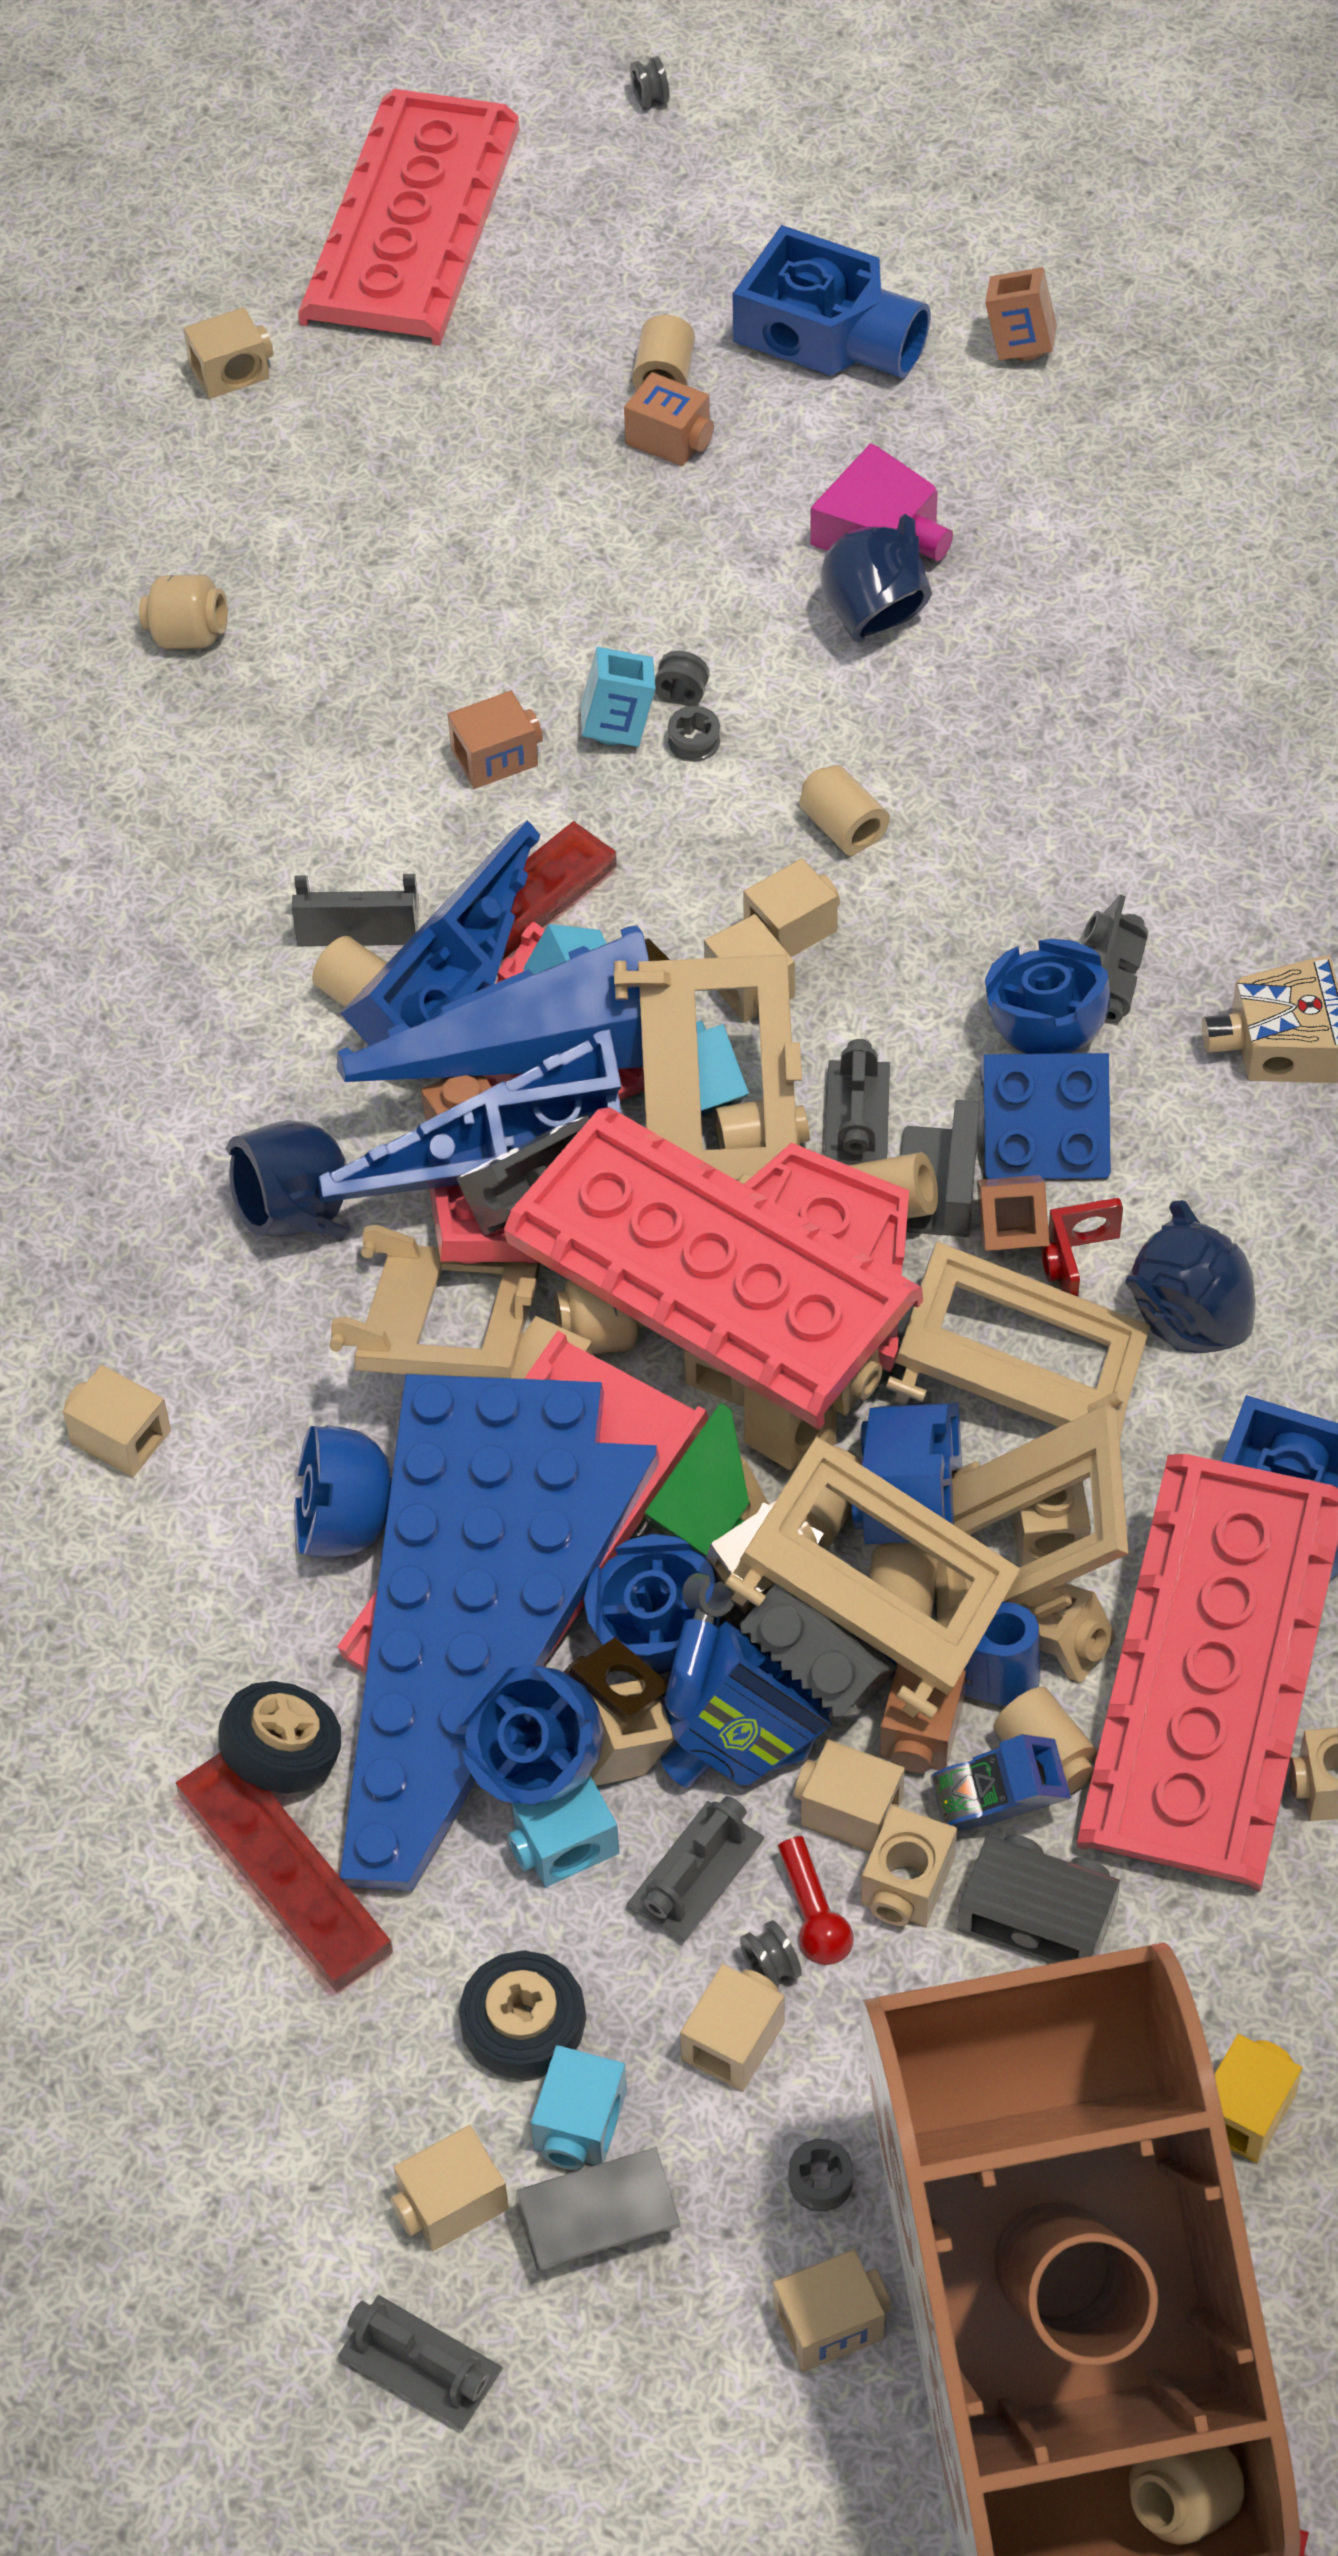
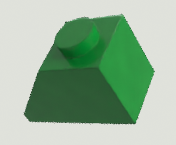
[643,1402,749,1558]

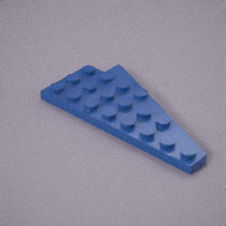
[340,1374,659,1891]

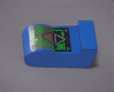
[930,1734,1071,1831]

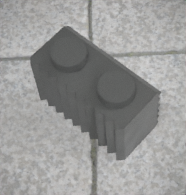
[740,1583,897,1717]
[957,1834,1120,1964]

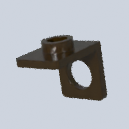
[563,1637,668,1723]

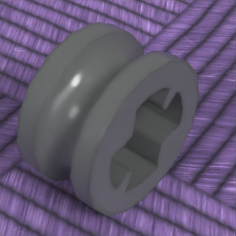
[630,56,670,109]
[655,650,710,706]
[668,706,720,762]
[740,1920,802,1988]
[788,2139,853,2212]

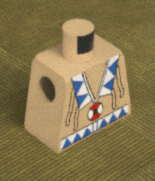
[1202,955,1338,1083]

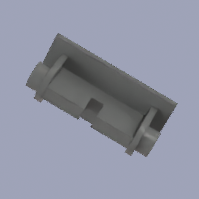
[1081,894,1148,1023]
[825,1039,890,1165]
[627,1796,764,1942]
[338,2294,503,2432]

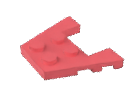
[744,1142,909,1372]

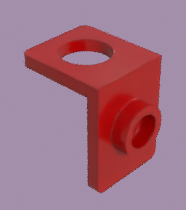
[1041,1198,1123,1297]

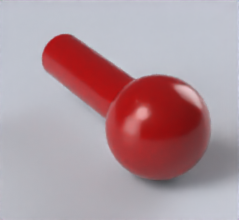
[777,1836,854,1965]

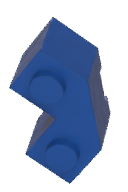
[852,1402,962,1544]

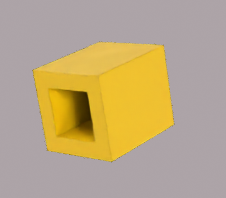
[1214,2033,1303,2164]

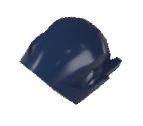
[820,514,932,643]
[225,1120,351,1239]
[1125,1200,1256,1353]

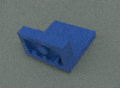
[980,1053,1111,1179]

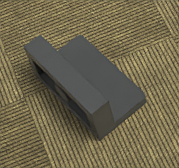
[901,1100,980,1237]

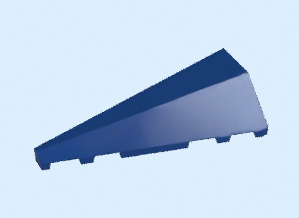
[340,820,540,1079]
[318,1030,622,1203]

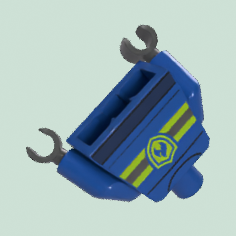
[661,1573,832,1788]

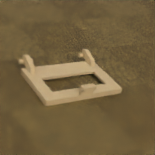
[614,954,802,1181]
[329,1224,540,1378]
[885,1241,1150,1427]
[936,1390,1129,1628]
[724,1436,1021,1719]

